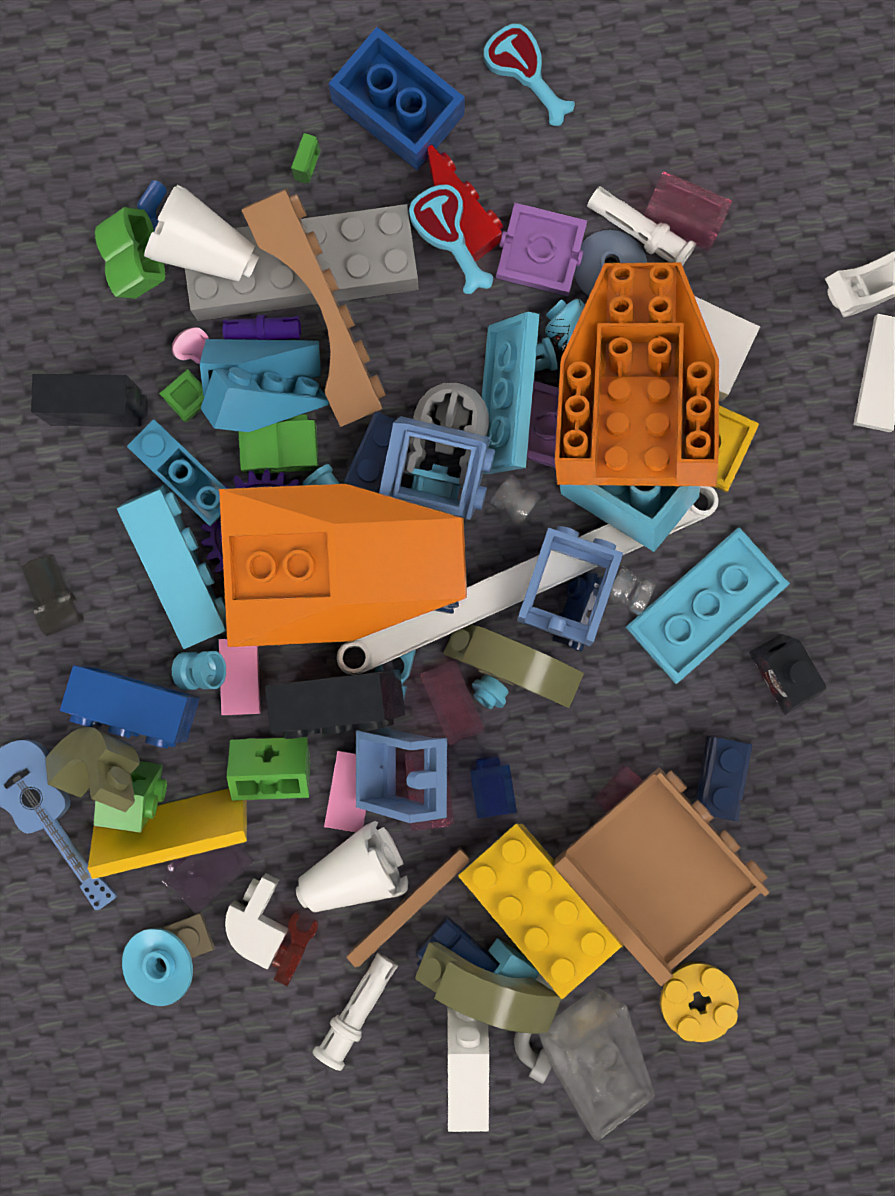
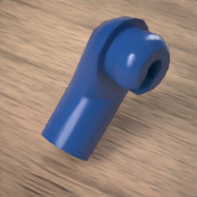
[137,180,167,232]

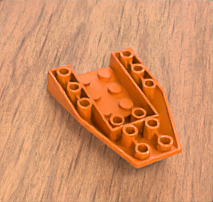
[555,262,719,487]
[219,484,467,647]

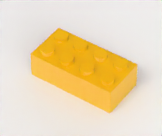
[458,824,623,999]

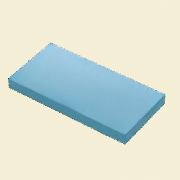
[482,312,539,474]
[625,527,790,684]

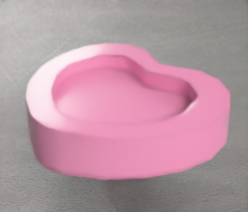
[172,327,209,364]

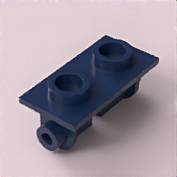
[552,572,603,652]

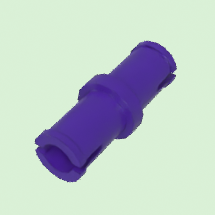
[223,314,301,340]

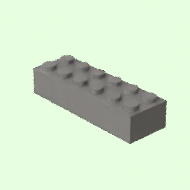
[185,204,419,321]

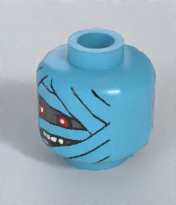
[545,299,585,353]

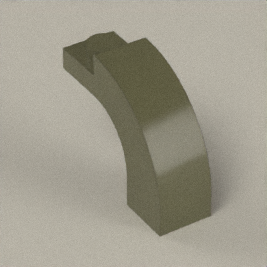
[443,624,584,708]
[45,727,140,812]
[415,942,561,1034]

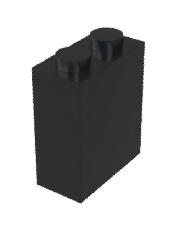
[31,374,148,427]

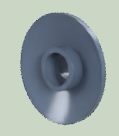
[574,230,647,296]

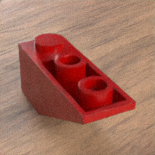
[428,145,503,262]

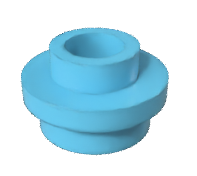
[472,674,509,709]

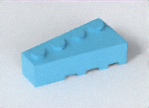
[117,484,227,649]

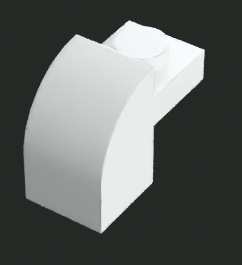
[225,873,289,969]

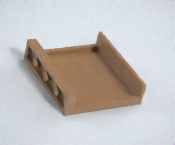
[553,767,769,986]

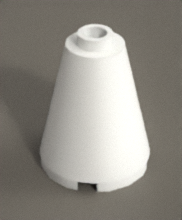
[144,185,259,282]
[296,821,408,912]

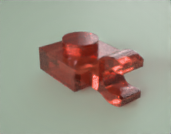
[271,911,318,986]

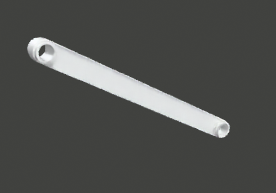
[337,486,718,675]

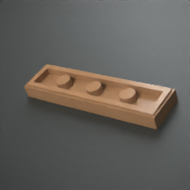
[346,846,470,967]

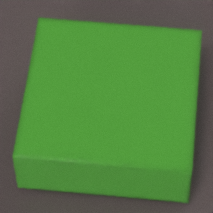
[291,133,320,184]
[159,369,205,423]

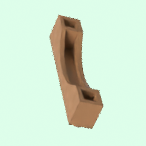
[242,188,386,427]

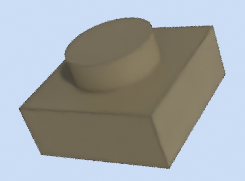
[164,912,215,958]

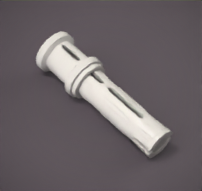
[587,186,696,266]
[312,953,398,1071]

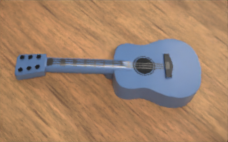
[0,739,117,910]

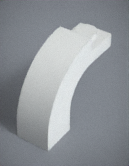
[825,251,895,317]

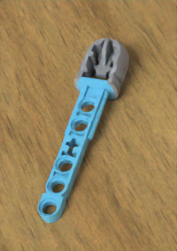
[375,383,489,699]

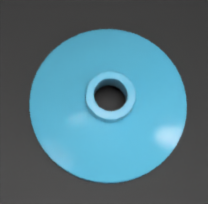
[122,928,193,1006]

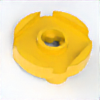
[660,962,739,1042]

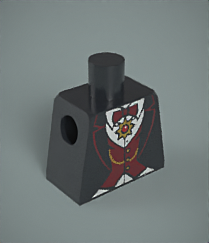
[749,634,827,715]

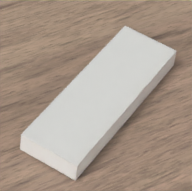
[853,314,895,432]

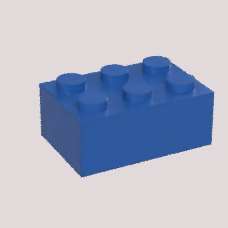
[328,27,465,171]
[60,665,200,749]

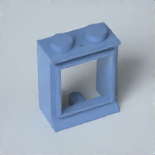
[379,416,495,520]
[517,526,623,646]
[356,727,447,823]

